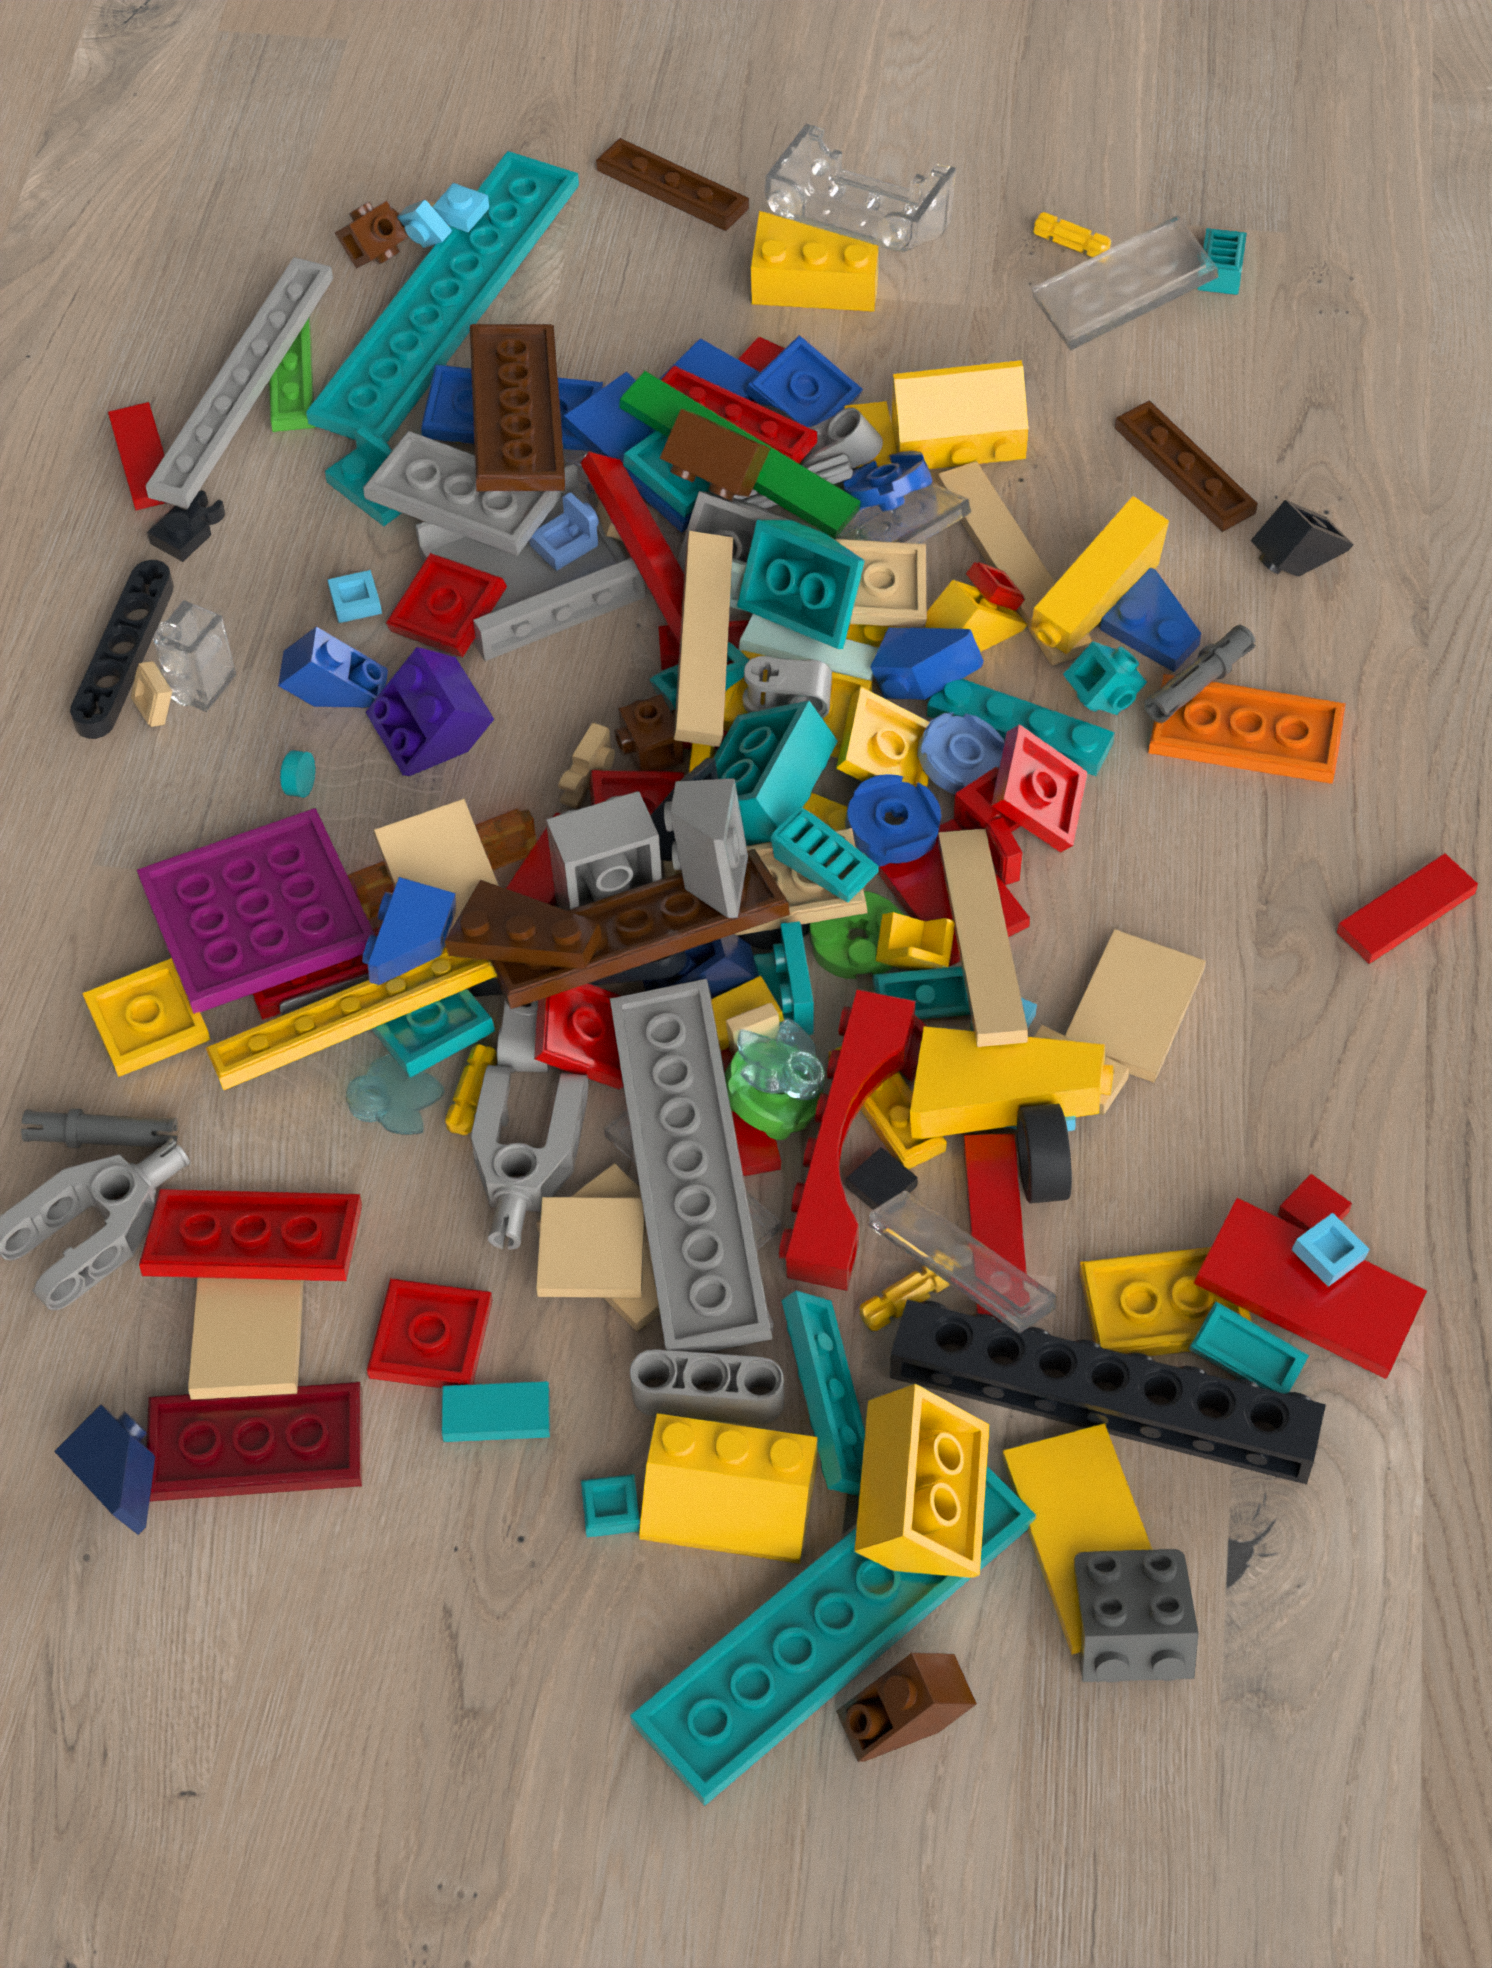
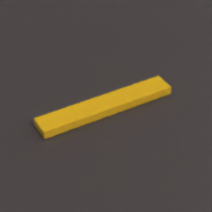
[205,948,495,1090]

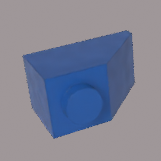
[870,627,984,700]

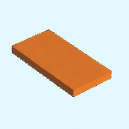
[1148,674,1346,784]

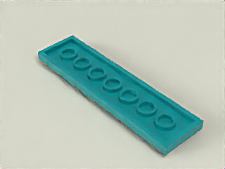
[630,1466,1036,1806]

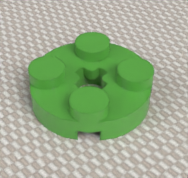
[810,891,904,979]
[725,1041,823,1140]

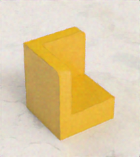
[875,912,955,971]

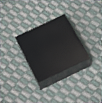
[846,1147,918,1218]

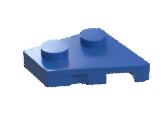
[1100,567,1202,672]

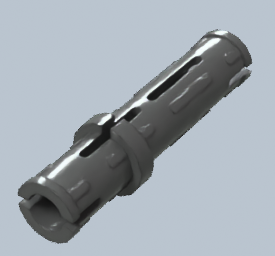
[1144,625,1256,723]
[21,1109,178,1148]

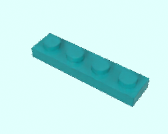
[927,679,1115,776]
[781,1290,865,1496]

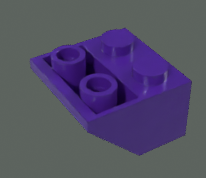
[365,647,494,776]

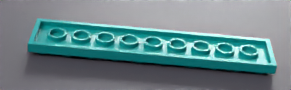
[306,151,579,442]

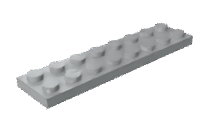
[610,979,773,1353]

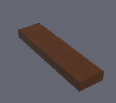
[596,138,749,231]
[1115,400,1258,532]

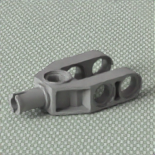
[471,1065,589,1250]
[0,1138,191,1310]

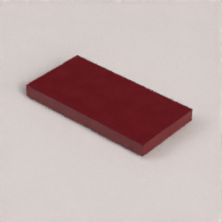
[146,1382,363,1502]

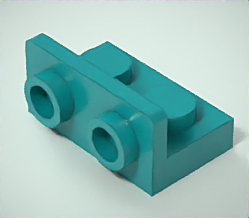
[325,427,402,527]
[754,921,814,1038]

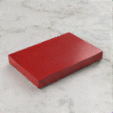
[877,819,1030,967]

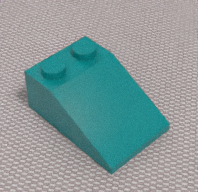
[737,520,865,649]

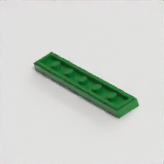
[619,371,861,539]

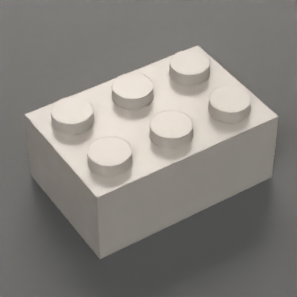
[546,791,662,911]

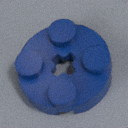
[843,451,933,511]
[845,774,941,866]

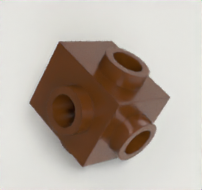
[335,201,409,269]
[614,694,684,772]

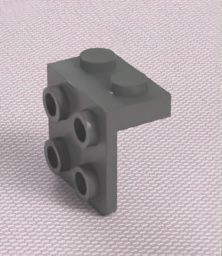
[1074,1549,1199,1683]

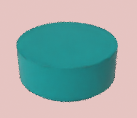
[280,750,316,798]

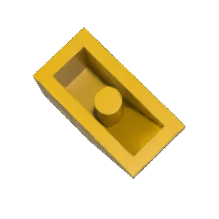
[925,580,1028,652]

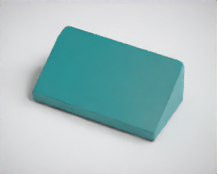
[872,966,971,1020]

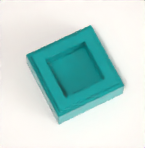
[581,1474,640,1538]

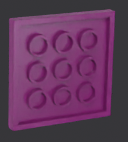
[136,808,375,1014]

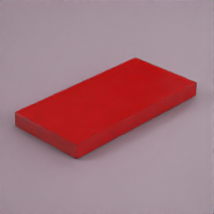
[139,1189,362,1281]
[1193,1198,1427,1379]

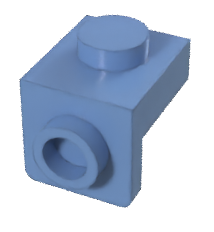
[529,492,599,571]

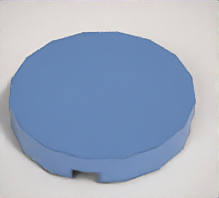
[918,712,1005,794]

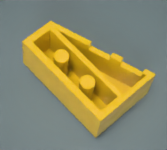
[751,211,879,312]

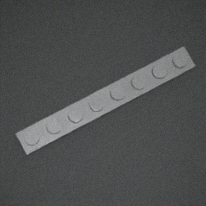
[146,257,333,509]

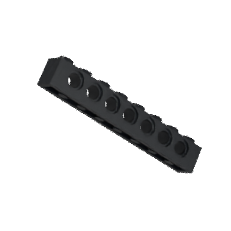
[890,1299,1326,1485]

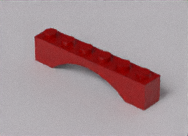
[779,990,915,1291]

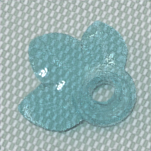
[737,1018,825,1100]
[346,1054,445,1135]

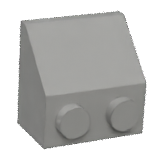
[677,491,795,572]
[664,779,748,918]

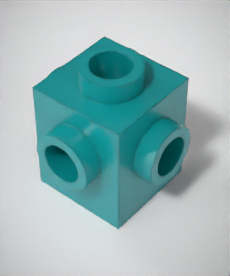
[1063,641,1147,715]

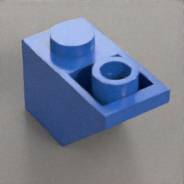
[278,626,388,708]
[362,877,456,985]

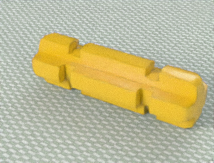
[1033,212,1111,260]
[445,1044,497,1136]
[859,1258,953,1331]

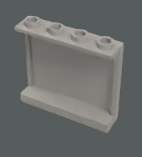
[415,464,645,661]

